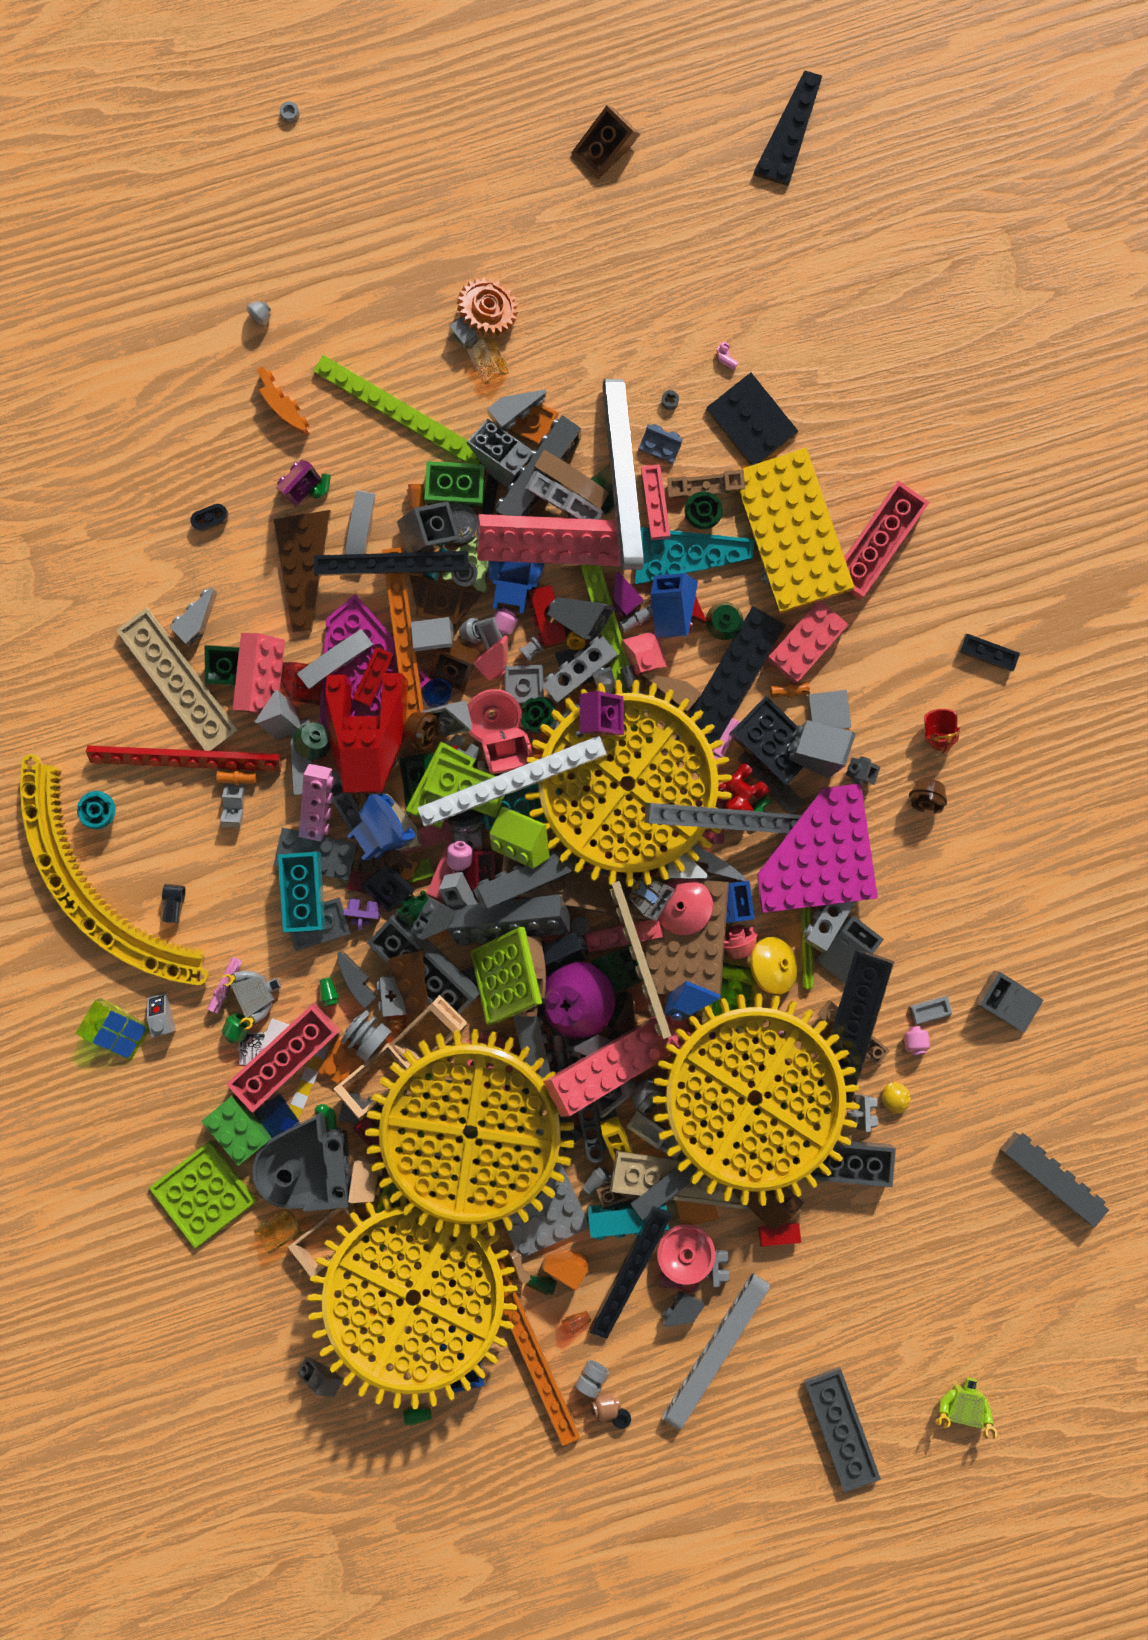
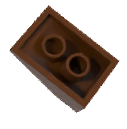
[571,105,640,179]

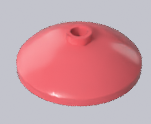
[467,689,522,742]
[659,878,713,935]
[657,1224,716,1285]

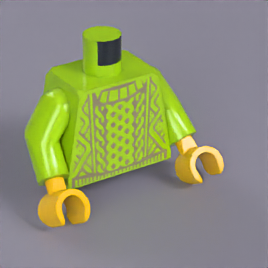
[935,1377,997,1439]

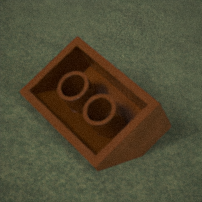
[732,1167,804,1230]

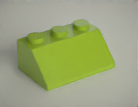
[490,807,550,869]

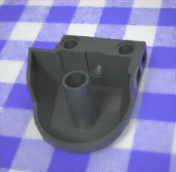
[253,1112,352,1212]

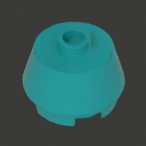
[77,791,116,829]

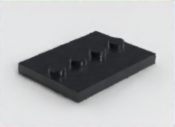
[706,372,798,466]
[729,696,803,788]

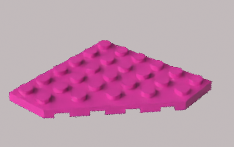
[318,594,430,731]
[757,784,878,913]

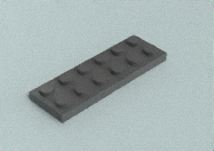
[804,1367,881,1492]

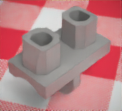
[445,734,480,764]
[847,1094,878,1132]
[706,1247,730,1287]

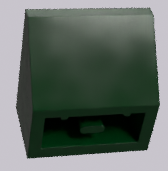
[591,944,644,993]

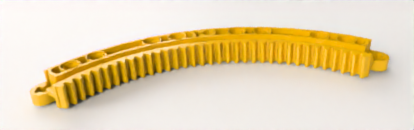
[20,754,209,985]

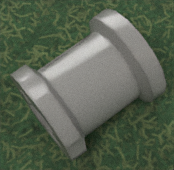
[519,637,544,662]

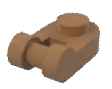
[505,1249,530,1284]

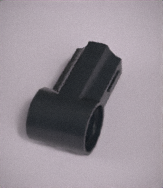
[162,884,186,923]

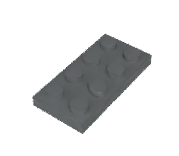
[274,827,358,881]

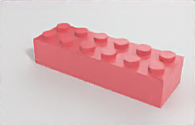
[844,481,930,600]
[226,1003,341,1113]

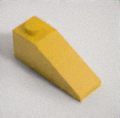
[600,1115,633,1162]

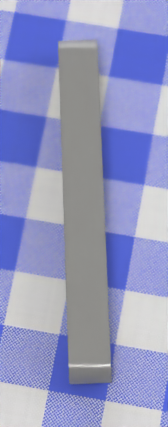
[662,1273,770,1431]

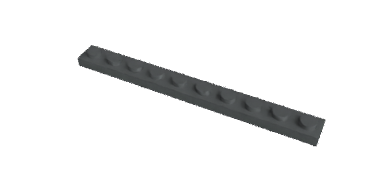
[644,802,802,833]

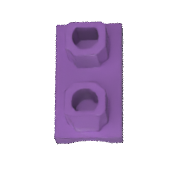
[343,899,381,931]

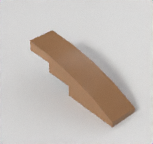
[534,450,609,509]

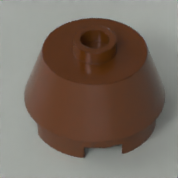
[404,712,440,750]
[909,779,947,814]

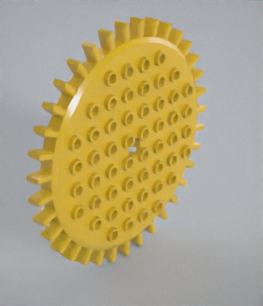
[525,680,732,887]
[651,994,860,1206]
[365,1029,574,1238]
[308,1195,518,1409]

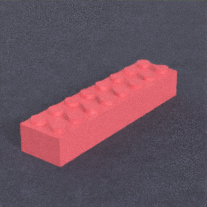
[476,514,621,566]
[543,1010,692,1117]

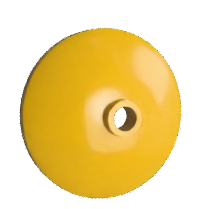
[750,937,797,995]

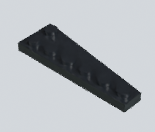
[753,70,822,186]

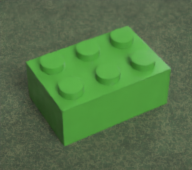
[424,461,486,508]
[201,1094,272,1166]

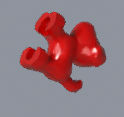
[718,763,769,811]

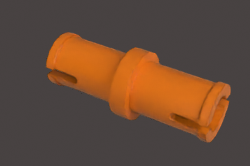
[770,682,810,698]
[216,770,257,786]

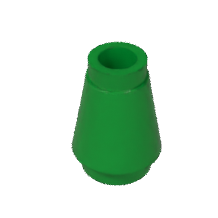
[319,977,339,1007]
[403,1407,432,1427]

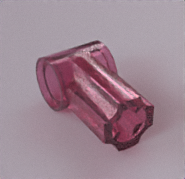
[659,1270,698,1293]

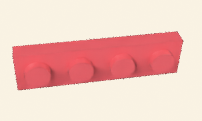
[641,465,670,540]
[585,918,664,953]

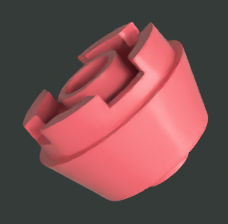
[724,924,757,959]

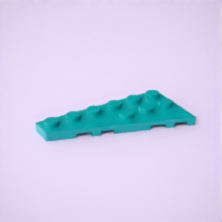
[635,527,755,585]

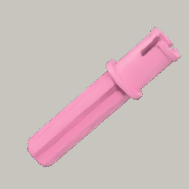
[712,719,740,769]
[207,957,242,1013]

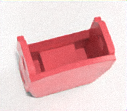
[481,727,533,774]

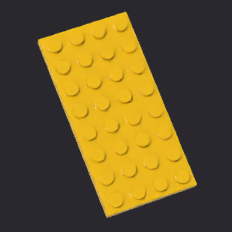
[739,447,855,614]

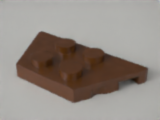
[409,575,482,625]

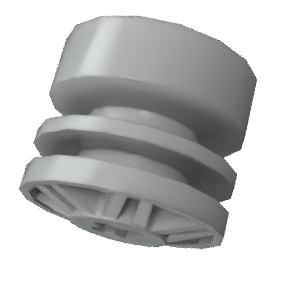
[340,1010,391,1062]

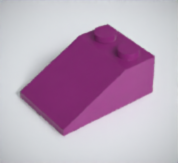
[276,460,321,507]

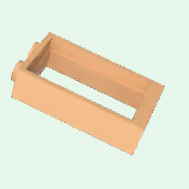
[390,995,467,1061]
[334,1043,410,1121]
[288,1203,366,1277]

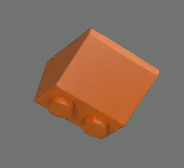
[543,1250,588,1290]

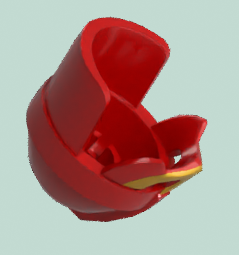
[924,709,960,754]

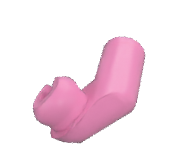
[717,342,738,370]

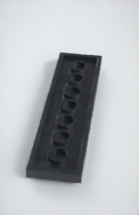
[676,606,786,749]
[817,949,895,1103]

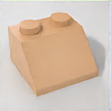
[348,1156,384,1203]

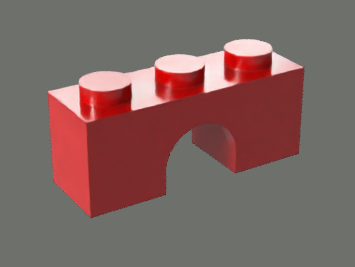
[527,585,567,649]

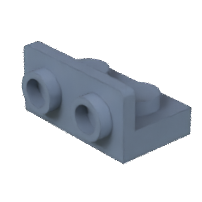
[638,424,683,464]

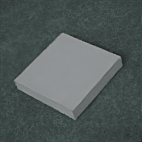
[504,665,544,704]
[808,689,851,729]

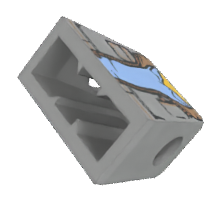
[629,875,676,921]

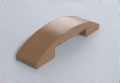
[667,469,745,498]

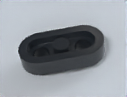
[190,504,229,531]

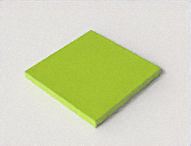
[471,927,542,1026]
[148,1140,257,1249]

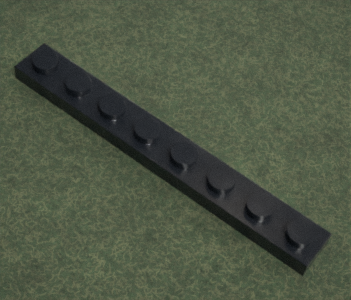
[314,551,469,576]
[589,1206,671,1339]

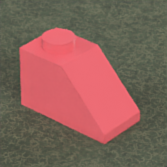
[474,635,508,681]

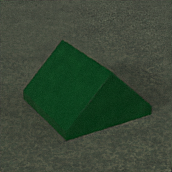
[204,645,239,685]

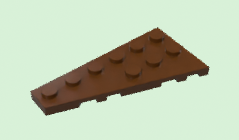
[274,510,331,633]

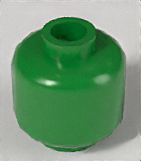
[222,1013,250,1044]

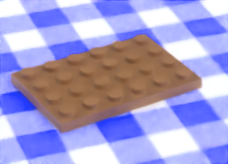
[644,877,729,997]

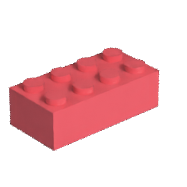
[766,600,849,684]
[233,633,285,715]

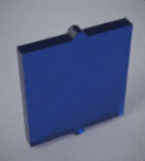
[254,1094,300,1138]

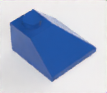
[664,981,721,1021]

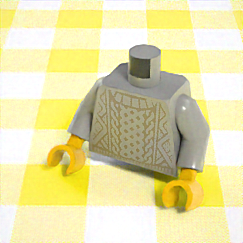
[220,970,281,1031]

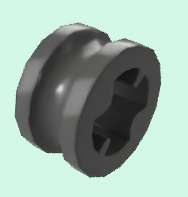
[662,390,679,410]

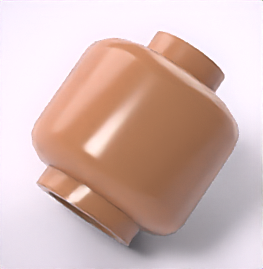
[591,1393,621,1422]

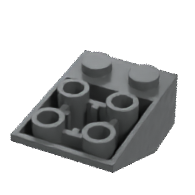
[467,419,533,488]
[815,915,884,984]
[975,970,1044,1033]

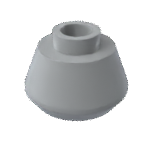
[246,301,271,326]
[451,561,478,586]
[459,618,482,644]

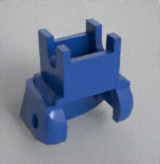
[488,561,545,614]
[347,794,415,860]

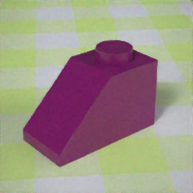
[613,571,644,617]

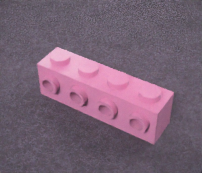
[299,764,334,842]

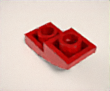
[758,1223,802,1247]

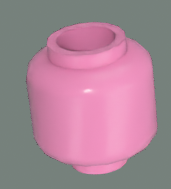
[493,606,518,636]
[446,841,472,871]
[903,1026,930,1056]

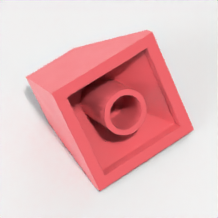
[622,631,668,676]

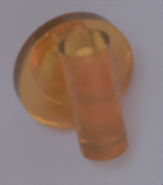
[386,1015,407,1033]

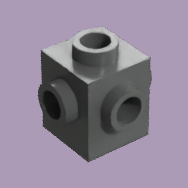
[846,756,880,785]

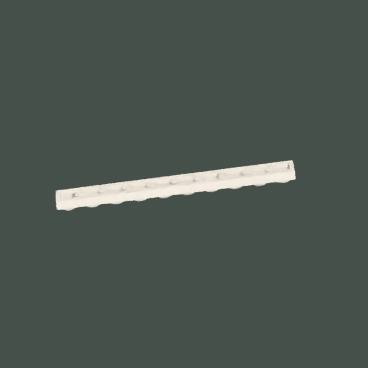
[418,736,607,827]

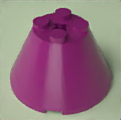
[540,961,615,1039]

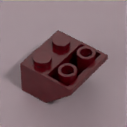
[458,851,496,890]

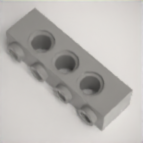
[543,637,618,704]
[803,901,856,953]

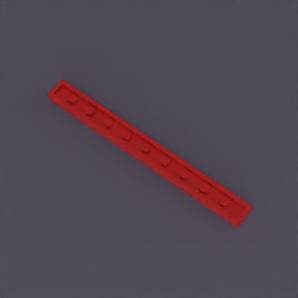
[86,745,282,772]

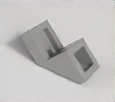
[220,784,245,828]

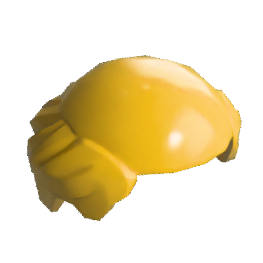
[881,1082,911,1114]

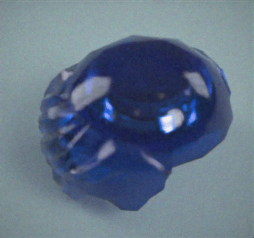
[423,678,452,708]

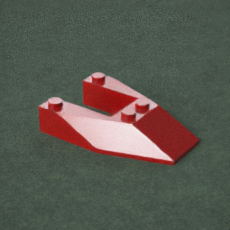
[325,673,408,793]

